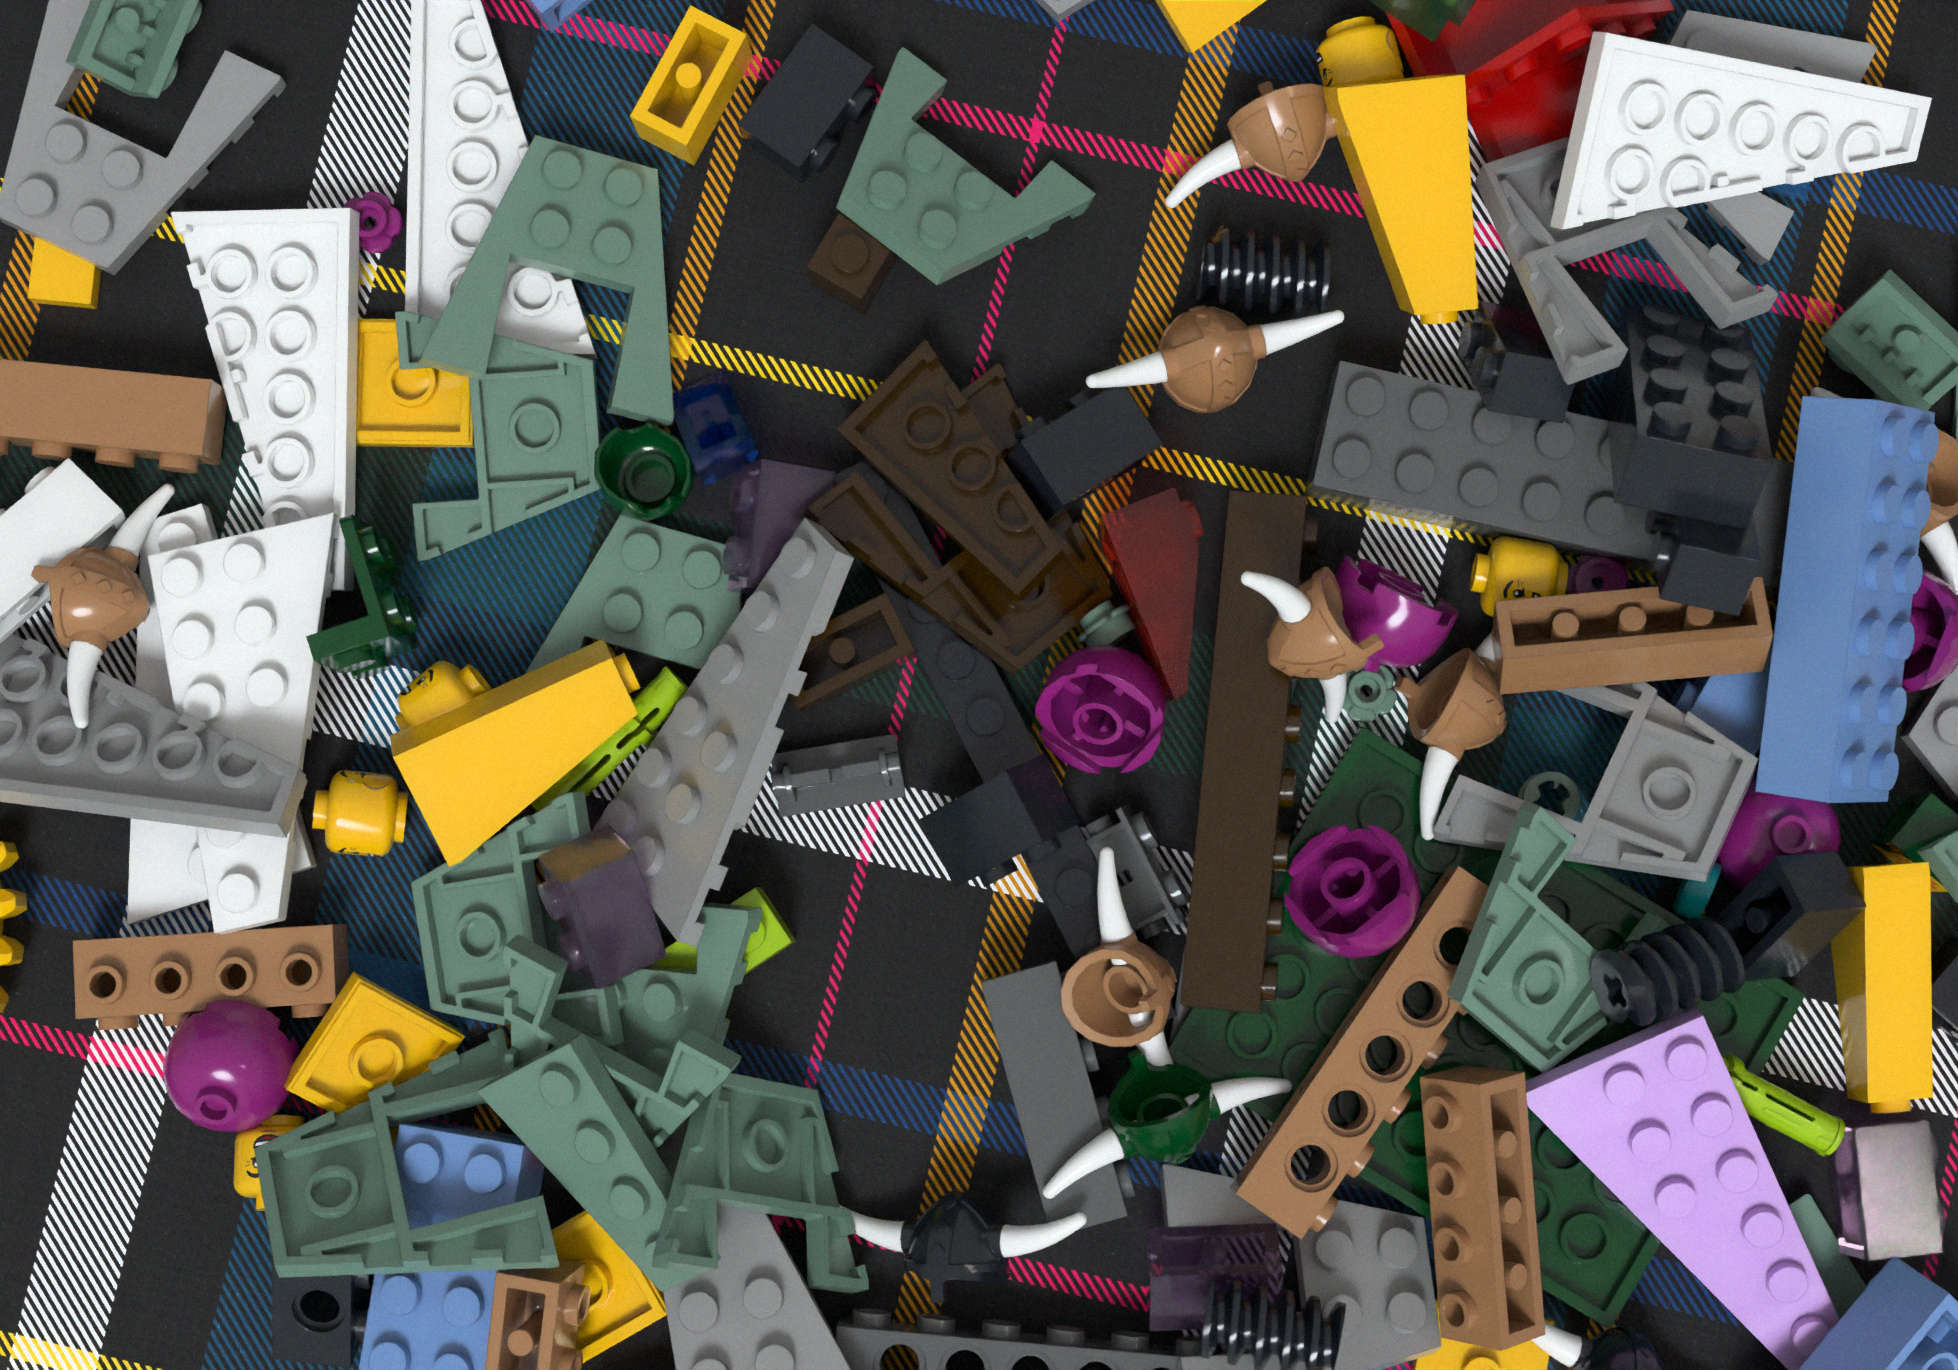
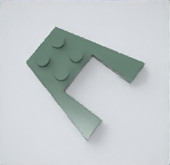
[418,135,674,428]
[525,515,744,674]
[254,1028,559,1278]

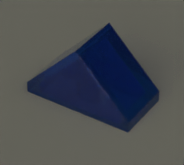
[672,371,763,486]

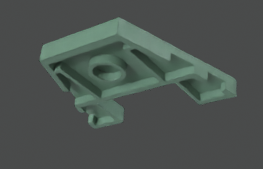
[836,47,1096,285]
[395,311,602,561]
[411,791,624,1047]
[1447,800,1671,1074]
[538,888,762,1078]
[502,934,742,1151]
[652,1073,869,1294]

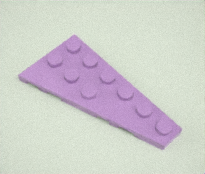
[1525,1006,1840,1370]

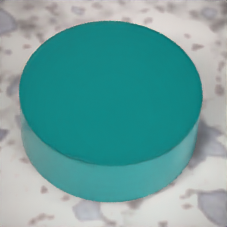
[1672,861,1722,919]

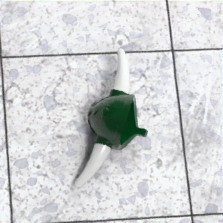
[1043,1049,1292,1199]

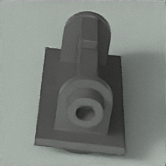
[771,734,906,818]
[1086,804,1190,940]

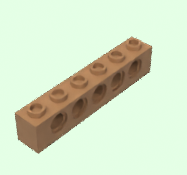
[1230,866,1489,1240]

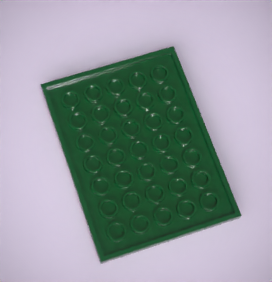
[1167,726,1806,1330]

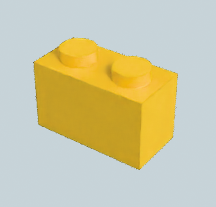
[630,5,753,165]

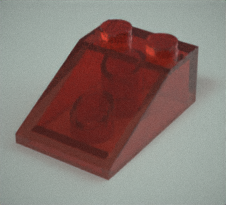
[1096,487,1204,708]

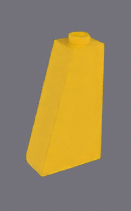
[1323,74,1478,324]
[390,639,641,867]
[1831,862,1933,1113]

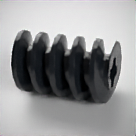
[1195,224,1332,318]
[1590,916,1745,1026]
[1199,1273,1346,1370]

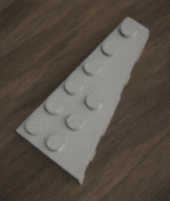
[593,518,854,947]
[0,634,308,838]
[656,1115,852,1370]

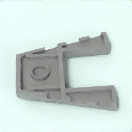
[0,0,286,275]
[1475,136,1779,385]
[1433,682,1758,882]
[1159,1164,1442,1370]

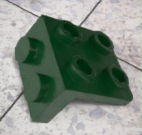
[306,514,419,679]

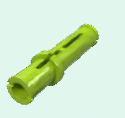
[531,666,689,812]
[1722,1054,1846,1156]

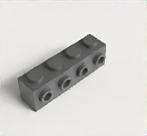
[980,960,1135,1230]

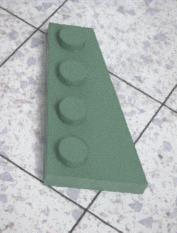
[476,1032,721,1292]

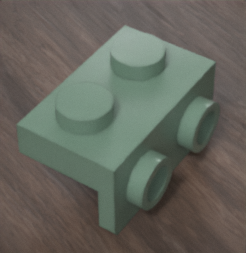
[65,0,202,99]
[1821,269,1958,411]

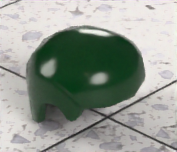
[594,423,693,520]

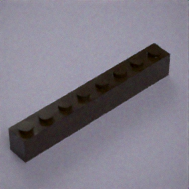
[1180,490,1319,1015]

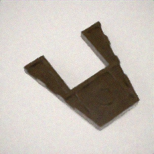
[803,363,1113,676]

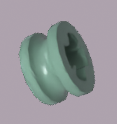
[1517,771,1580,820]

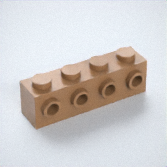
[0,359,227,473]
[1492,577,1773,695]
[73,924,349,1030]
[1420,1065,1546,1351]
[485,1258,590,1370]

